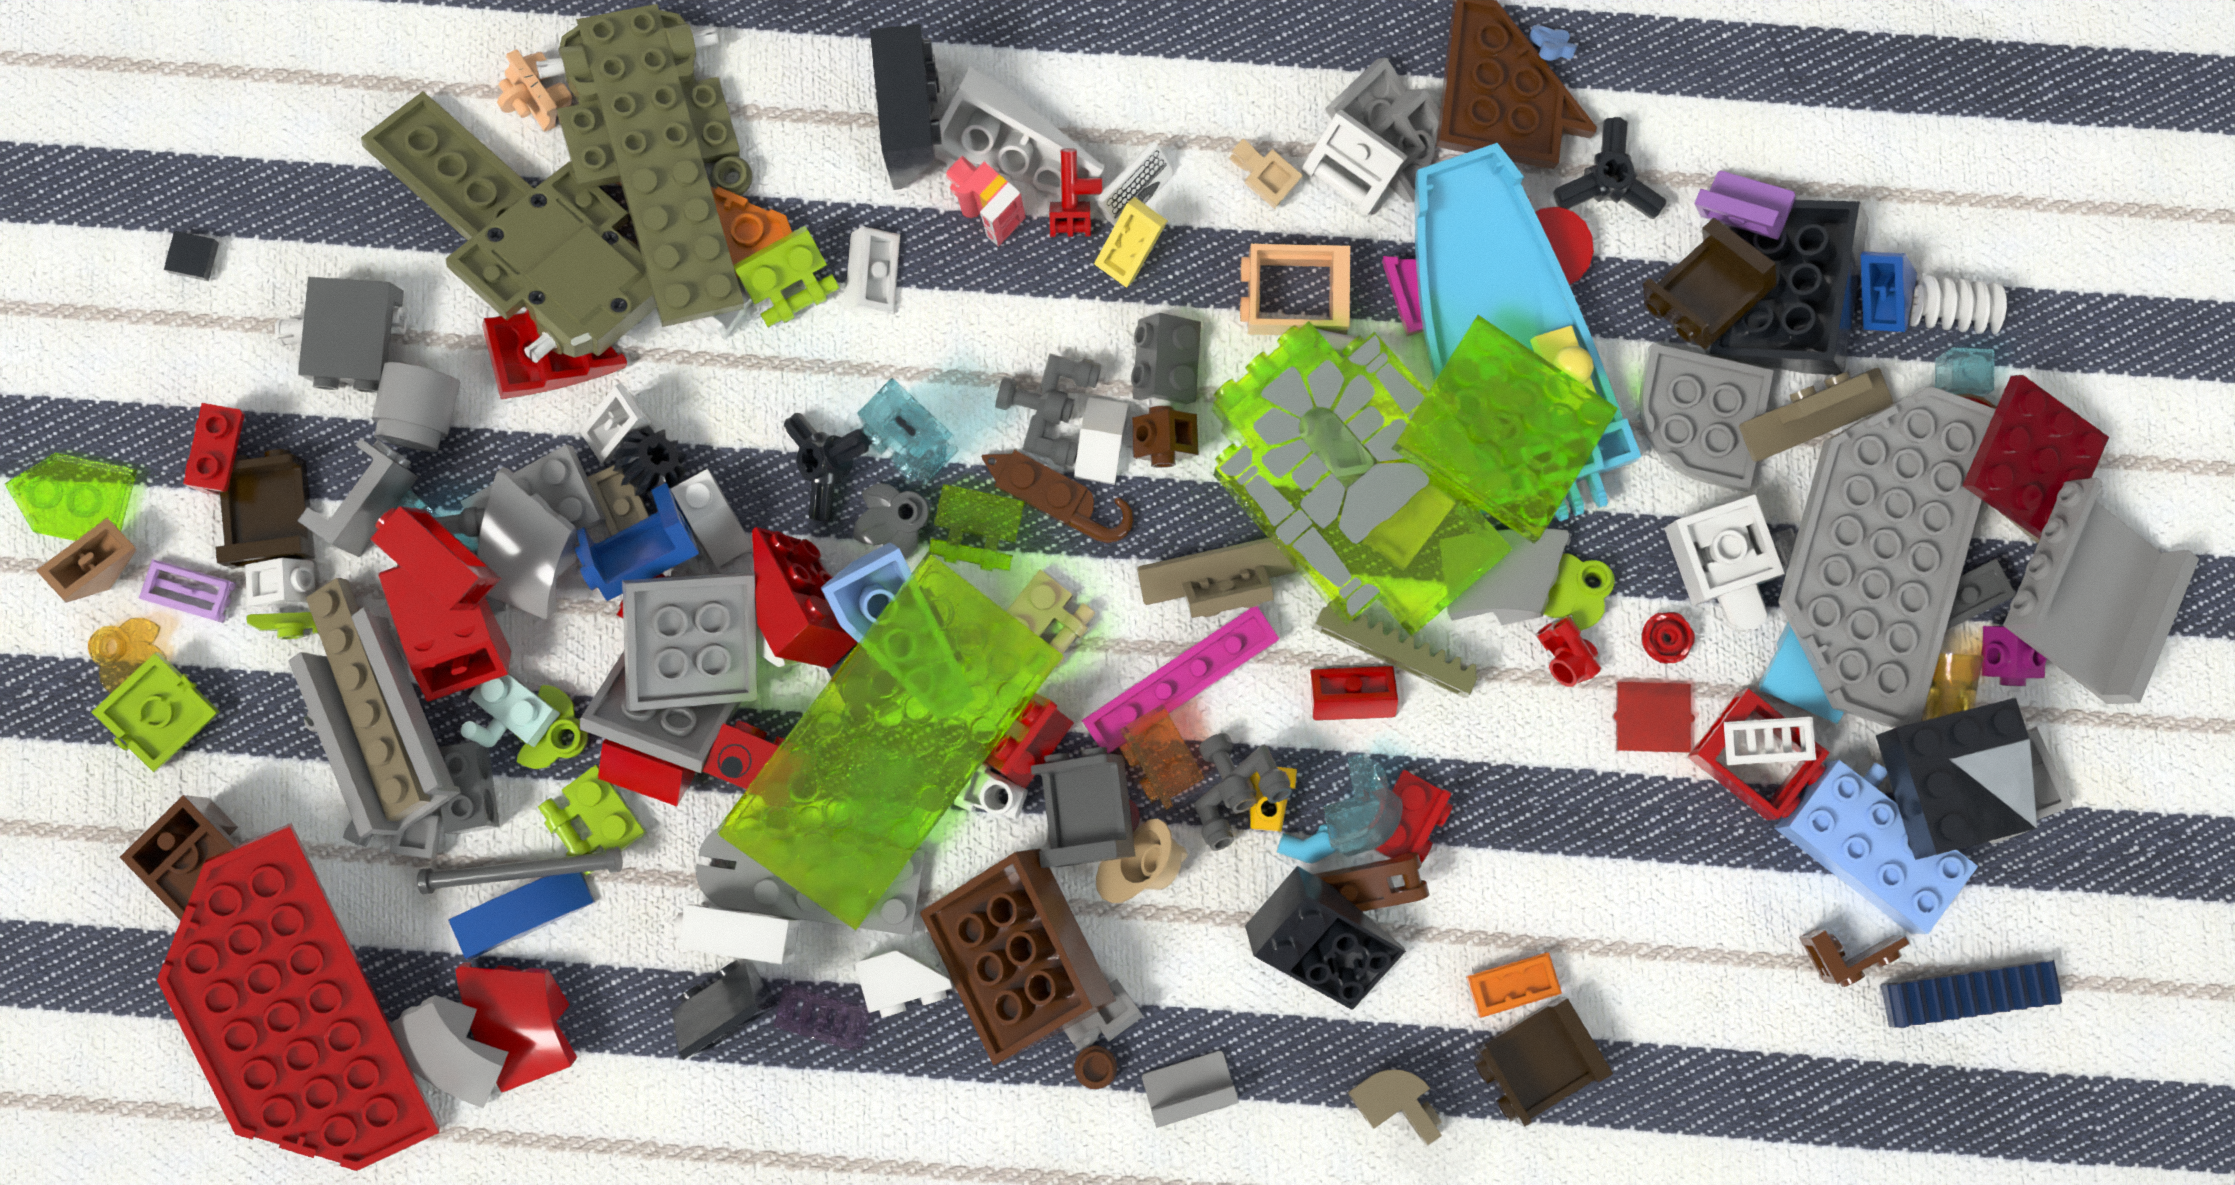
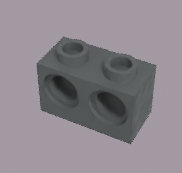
[438,741,500,834]

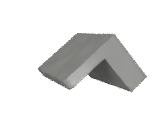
[1142,1050,1239,1128]

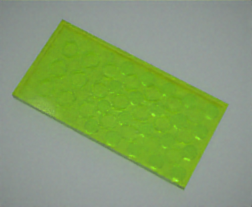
[716,552,1064,931]

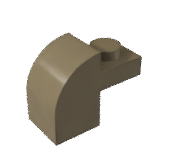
[1347,1070,1442,1146]

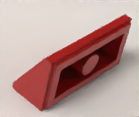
[1310,666,1398,721]

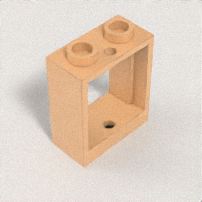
[1240,244,1350,336]

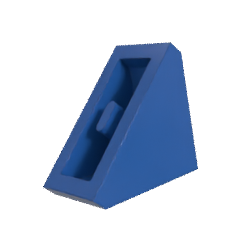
[1860,251,1917,332]

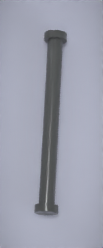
[417,847,623,894]

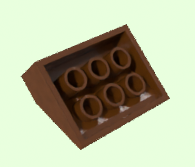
[919,848,1116,1066]

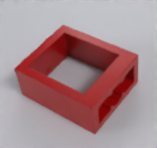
[370,506,502,610]
[1687,688,1830,820]

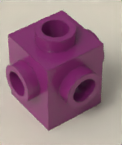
[1981,626,2047,686]

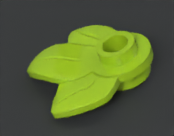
[1543,553,1615,631]
[515,685,588,769]

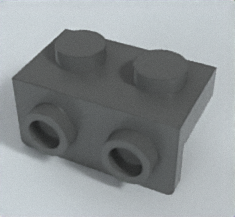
[1131,312,1201,404]

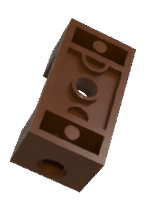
[119,795,238,921]

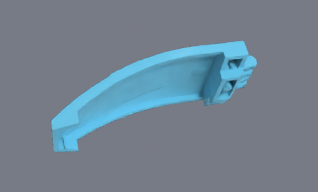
[1415,143,1642,529]

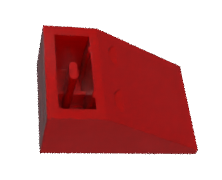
[752,527,857,669]
[378,566,512,702]

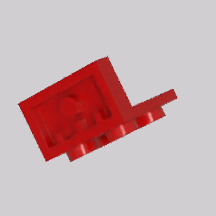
[982,691,1074,789]

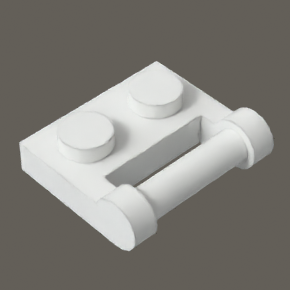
[1301,110,1408,217]

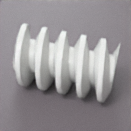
[1909,275,2007,335]

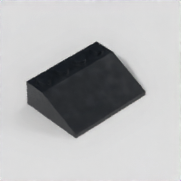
[1709,200,1869,375]

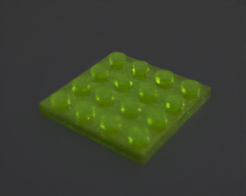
[1391,315,1618,544]

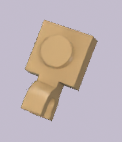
[1229,138,1303,209]

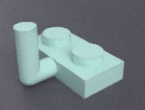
[461,672,560,747]

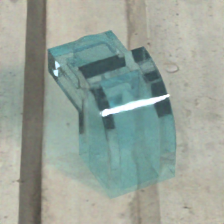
[1323,753,1402,857]

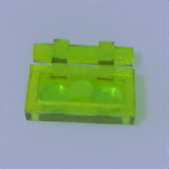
[928,484,1025,572]

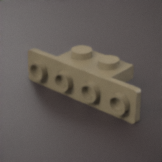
[1739,368,1893,462]
[1137,535,1306,618]

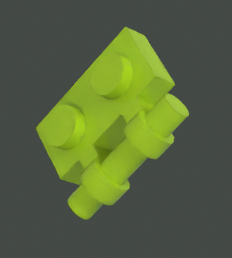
[733,226,840,328]
[538,765,648,876]

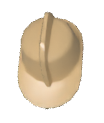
[1096,819,1188,903]

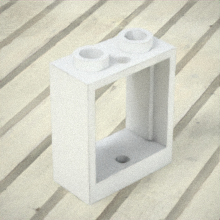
[674,904,800,964]

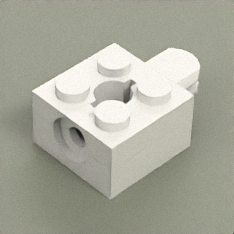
[1664,494,1785,632]

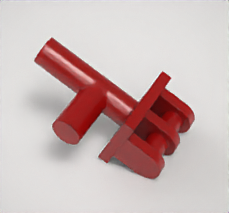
[1049,148,1102,237]

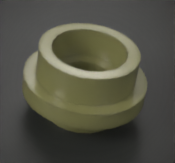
[711,156,753,196]

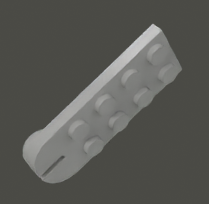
[696,823,925,936]

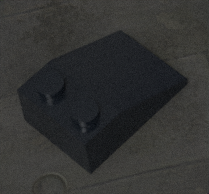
[672,960,778,1060]

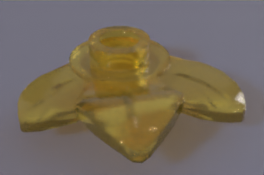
[88,618,167,693]

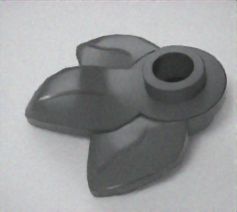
[853,483,930,560]

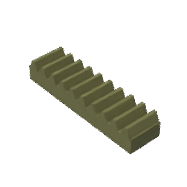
[1312,600,1478,698]

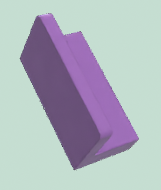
[1694,171,1796,240]

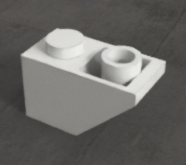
[855,950,954,1018]

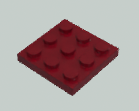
[1962,375,2109,539]

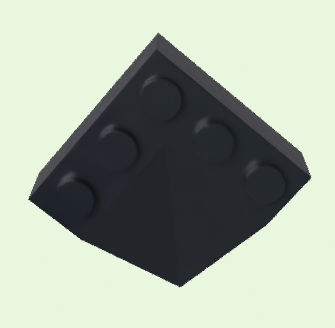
[870,24,942,190]
[1876,698,2038,860]

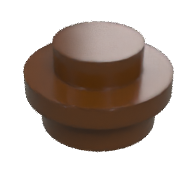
[1074,1045,1117,1089]

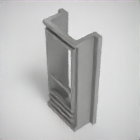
[288,607,461,838]

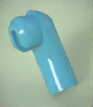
[1276,824,1339,864]

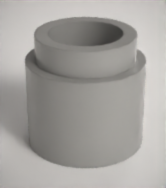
[371,362,460,452]

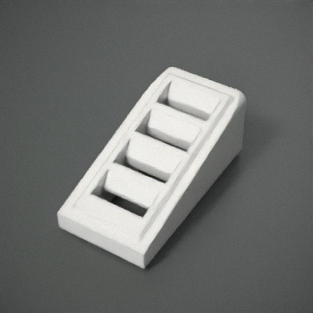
[1724,717,1816,765]

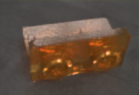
[1119,705,1205,810]

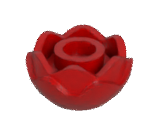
[1641,612,1695,664]

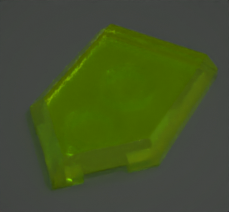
[5,452,138,541]

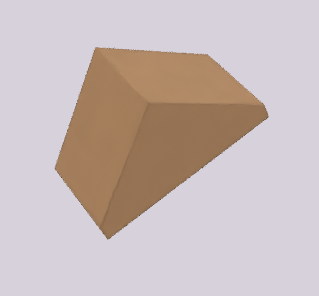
[36,518,136,603]

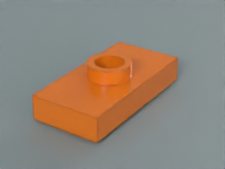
[1466,952,1562,1018]

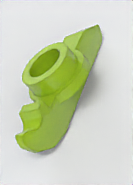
[246,612,318,639]

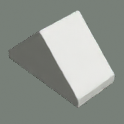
[579,383,656,464]
[1074,397,1129,485]

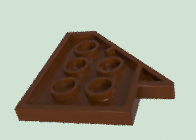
[1436,0,1597,170]

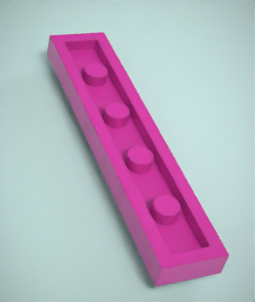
[1082,606,1279,754]

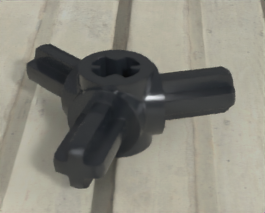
[1553,117,1667,219]
[784,413,872,521]

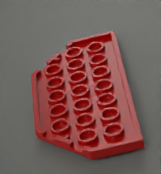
[157,822,440,1171]

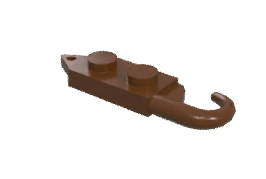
[981,449,1134,543]

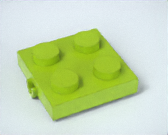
[91,652,220,772]

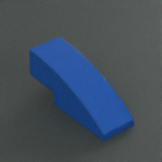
[448,872,595,959]

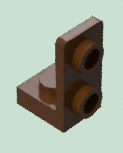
[1799,930,1910,987]

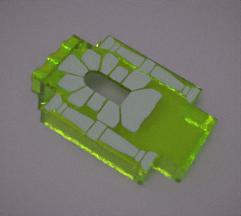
[1212,321,1512,637]

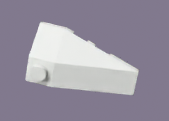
[934,67,1104,201]

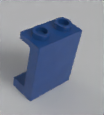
[575,483,699,601]

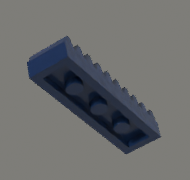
[1881,960,2063,1028]

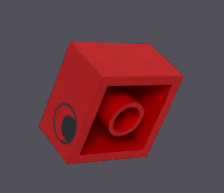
[702,720,813,808]

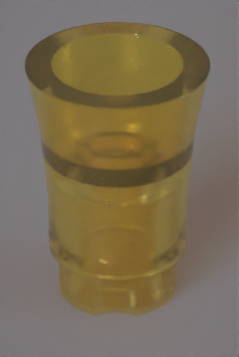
[1925,653,1984,720]

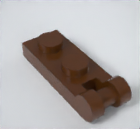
[1313,852,1430,912]

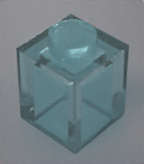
[1935,347,1994,397]

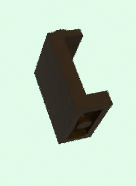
[1642,217,1777,350]
[215,449,315,569]
[1473,996,1613,1127]

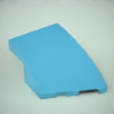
[1758,622,1844,724]

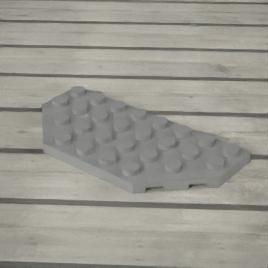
[1778,386,1996,728]

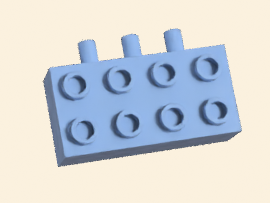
[1774,760,1978,934]

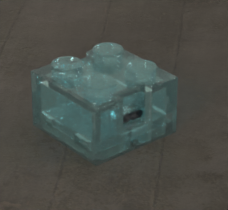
[857,378,959,486]

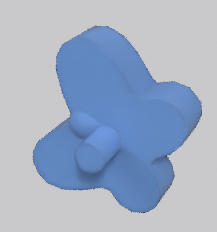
[1529,25,1577,61]

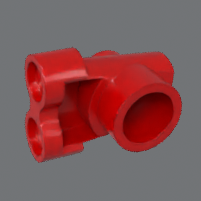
[1535,616,1602,687]

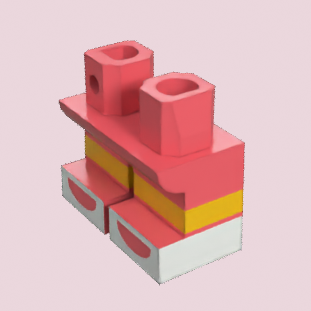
[946,156,1026,247]

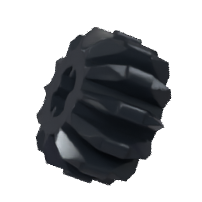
[613,426,687,500]

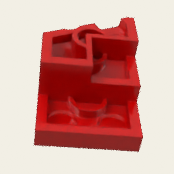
[482,309,627,399]
[455,962,578,1093]

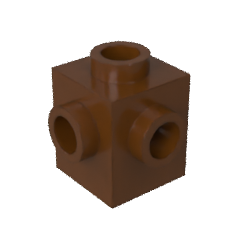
[1132,406,1199,468]

